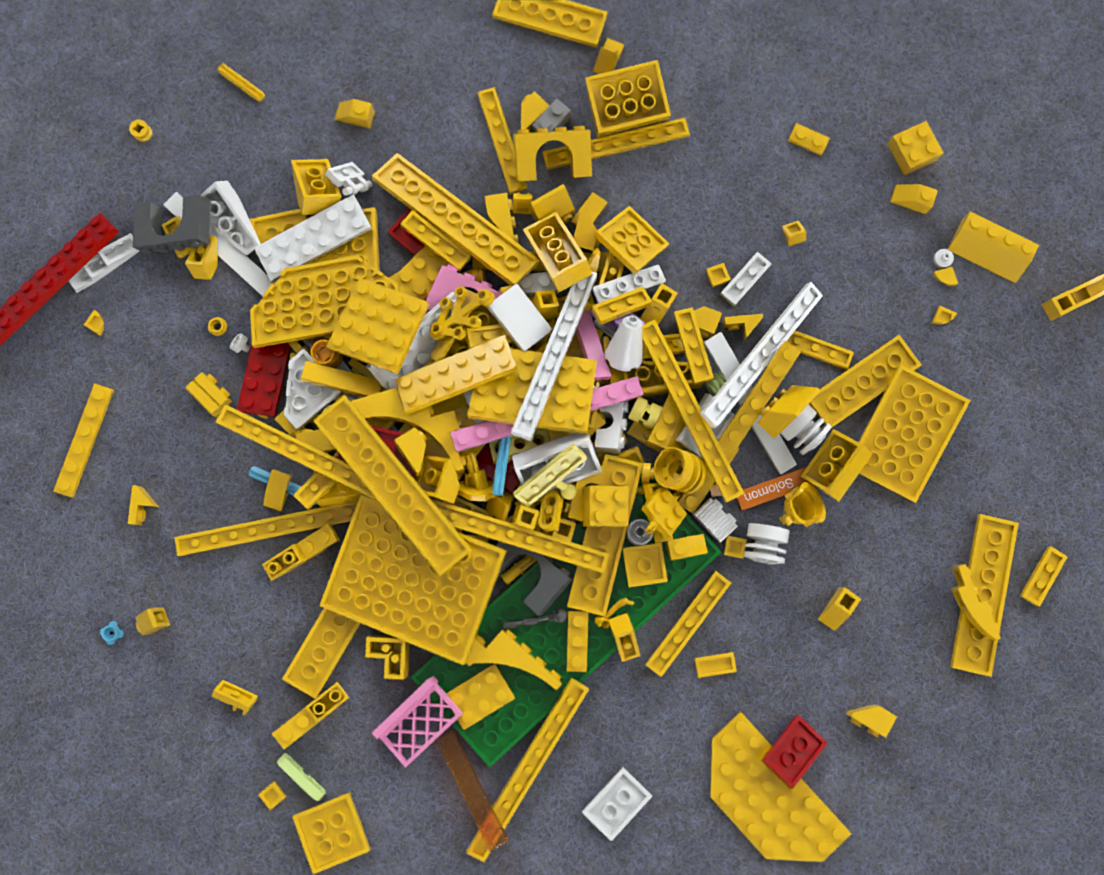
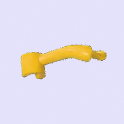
[595,598,634,628]

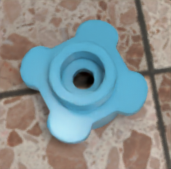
[100,621,124,645]

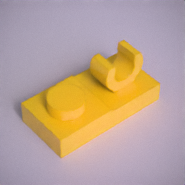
[212,680,258,715]

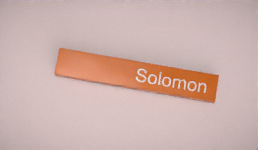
[736,467,812,511]

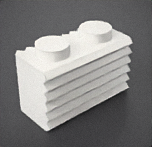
[692,498,738,543]

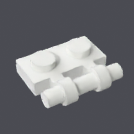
[325,162,372,196]

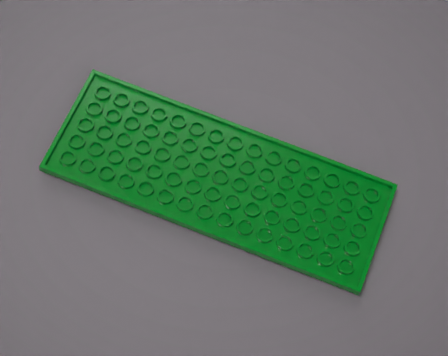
[411,466,721,768]

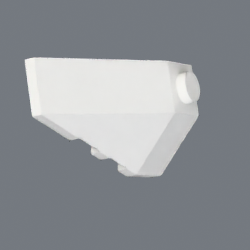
[201,181,261,256]

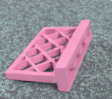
[372,676,463,768]

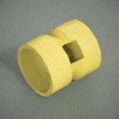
[628,397,663,429]

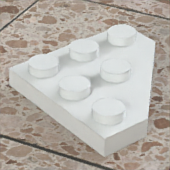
[284,349,343,430]

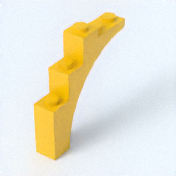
[351,387,467,474]

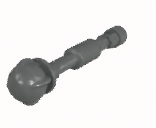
[503,608,567,630]

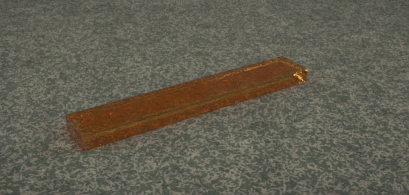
[435,730,509,852]

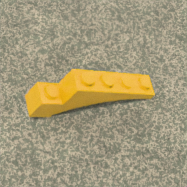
[1041,274,1104,321]
[466,629,562,690]

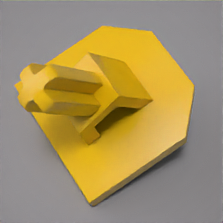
[457,453,496,501]

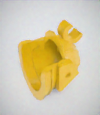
[779,482,826,527]

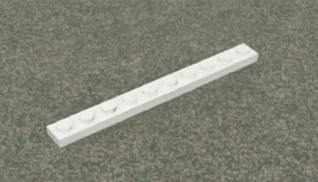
[512,272,597,441]
[700,282,823,428]

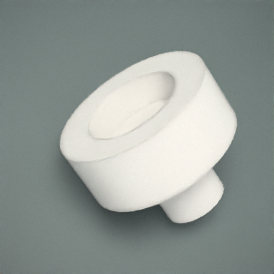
[933,249,954,269]
[230,333,250,353]

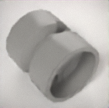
[626,519,653,546]

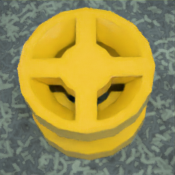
[129,119,152,142]

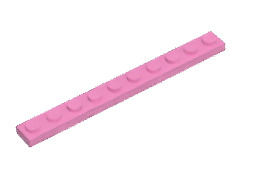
[450,376,643,453]

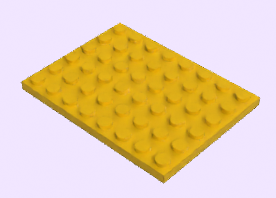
[320,495,507,665]

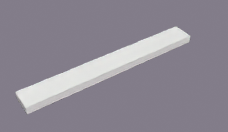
[163,192,275,297]
[703,332,797,474]

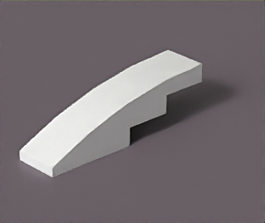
[68,233,139,293]

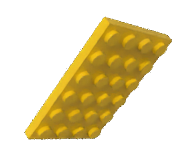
[468,348,597,435]
[858,365,971,503]

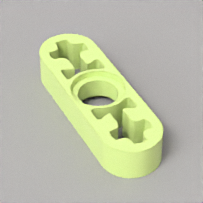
[277,753,326,801]

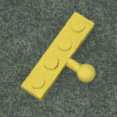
[513,443,587,507]

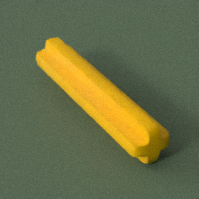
[218,64,265,102]

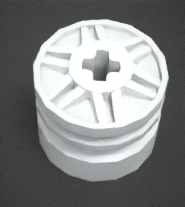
[780,404,832,455]
[743,523,790,565]

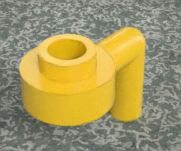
[636,463,654,495]

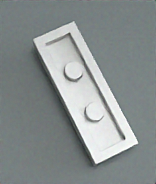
[720,252,772,306]

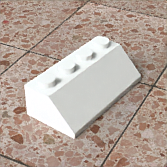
[512,432,602,491]

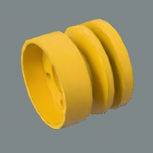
[654,447,707,494]

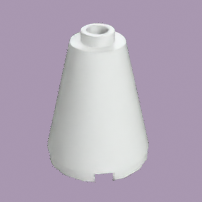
[604,316,643,371]

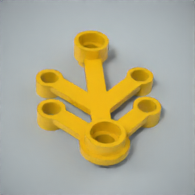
[430,286,495,340]

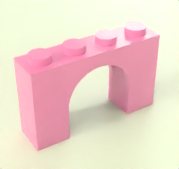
[426,264,502,310]

